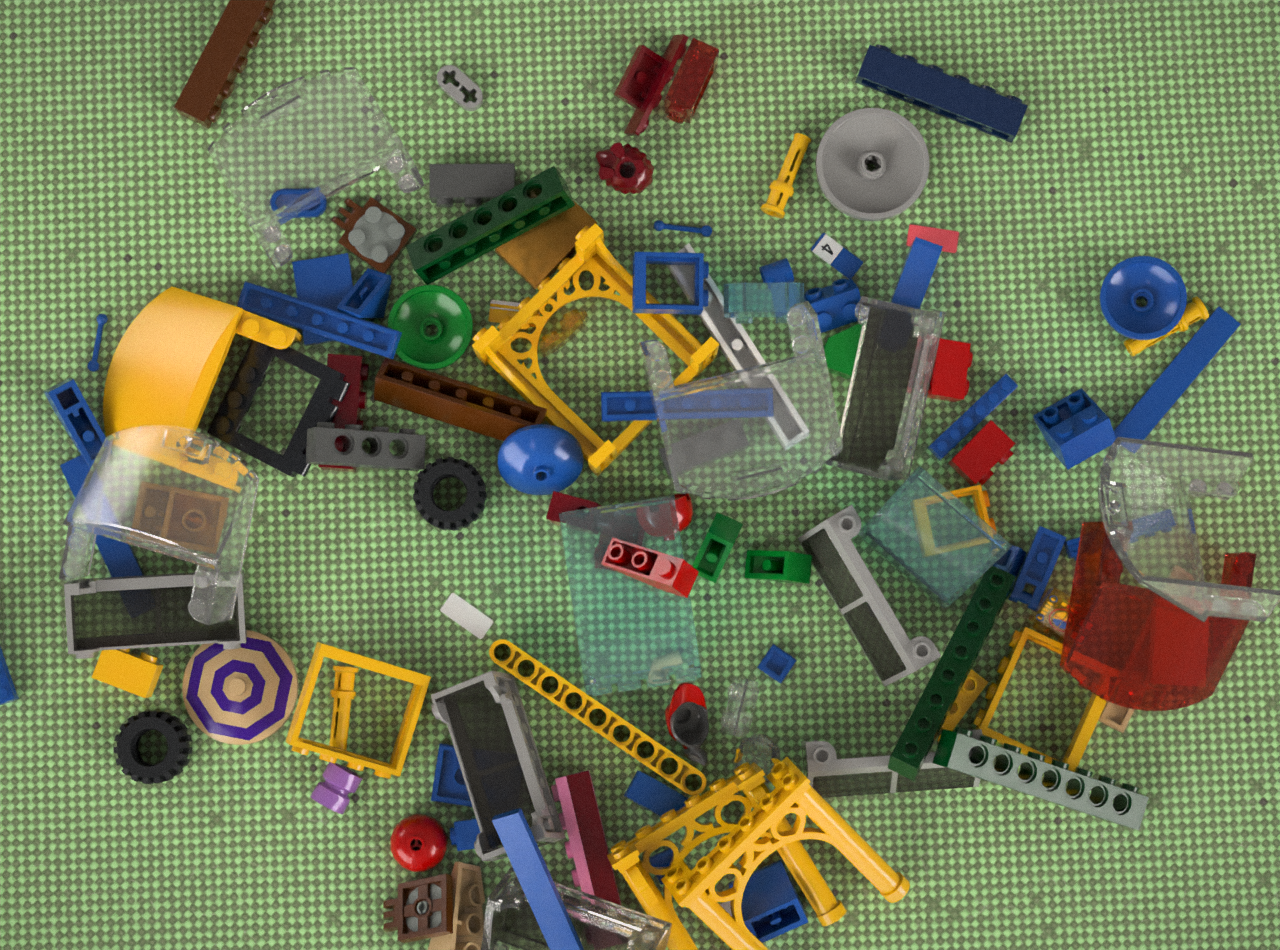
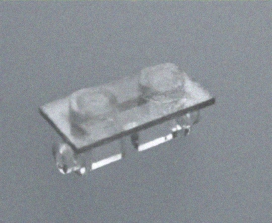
[721,677,760,738]

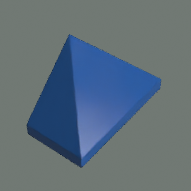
[337,268,392,318]

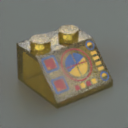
[1028,587,1105,648]

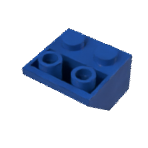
[1033,388,1117,470]
[728,860,808,943]

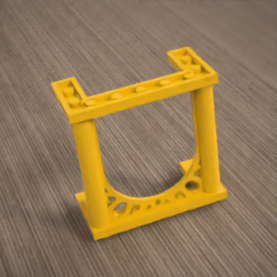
[472,223,719,477]

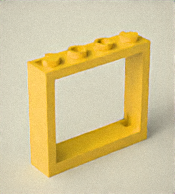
[973,627,1120,772]
[285,642,431,779]

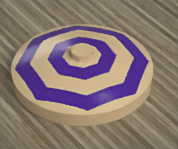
[182,630,299,745]

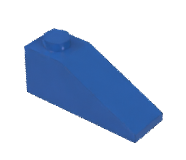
[43,378,115,468]

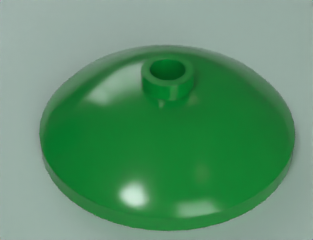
[387,285,473,370]

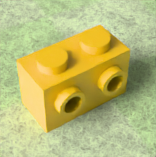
[91,649,164,698]

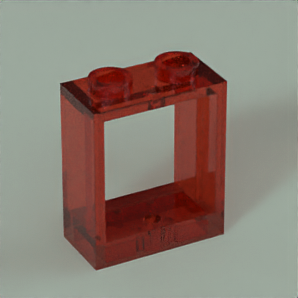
[665,38,719,124]

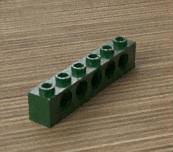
[406,166,575,285]

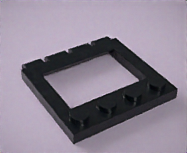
[207,340,351,478]

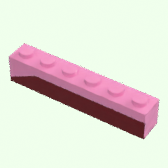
[551,770,630,950]

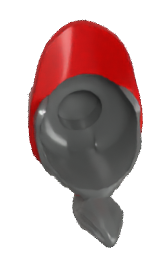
[665,682,709,766]

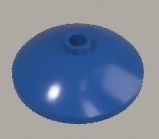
[1100,256,1187,340]
[497,424,584,495]

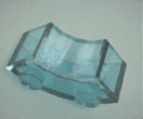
[724,282,804,324]

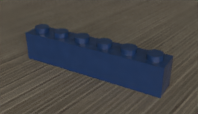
[855,44,1028,143]

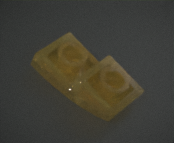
[538,309,588,357]

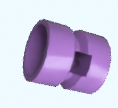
[310,762,363,814]

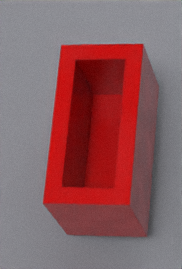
[923,338,973,402]
[948,420,1016,486]

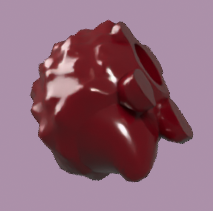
[596,142,654,194]

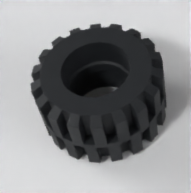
[413,457,487,531]
[113,711,192,784]

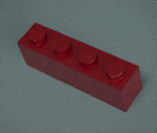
[318,354,369,472]

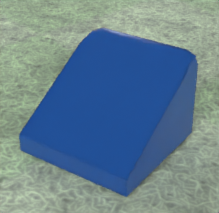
[984,539,1026,578]

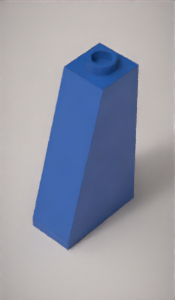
[876,237,943,353]

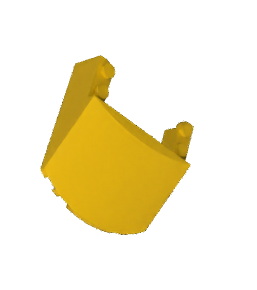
[103,286,303,494]

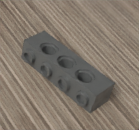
[306,422,426,471]

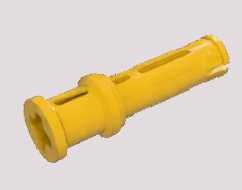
[761,133,811,219]
[1124,296,1209,357]
[329,665,359,750]

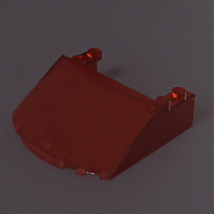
[1060,521,1256,711]

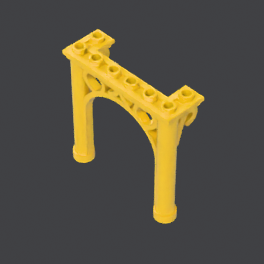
[661,757,910,950]
[607,762,847,950]

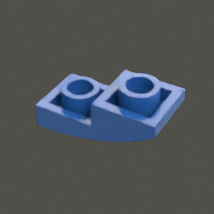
[624,771,688,817]

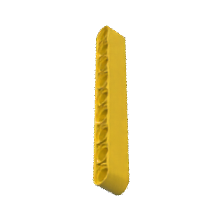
[489,639,706,795]

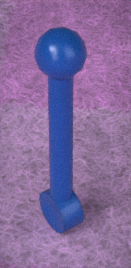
[653,220,712,237]
[87,313,108,372]

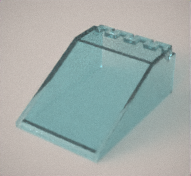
[858,466,1012,608]
[559,495,702,696]

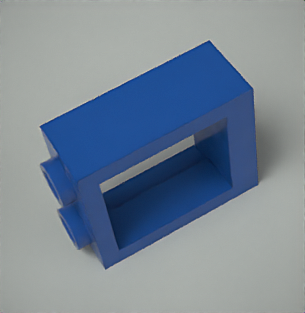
[632,252,709,315]

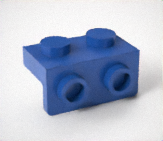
[799,279,866,336]

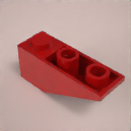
[601,537,699,598]

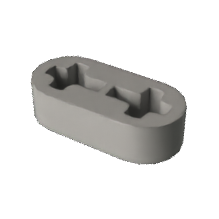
[437,65,483,111]

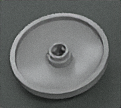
[816,108,929,221]

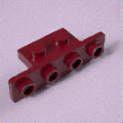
[614,34,689,136]

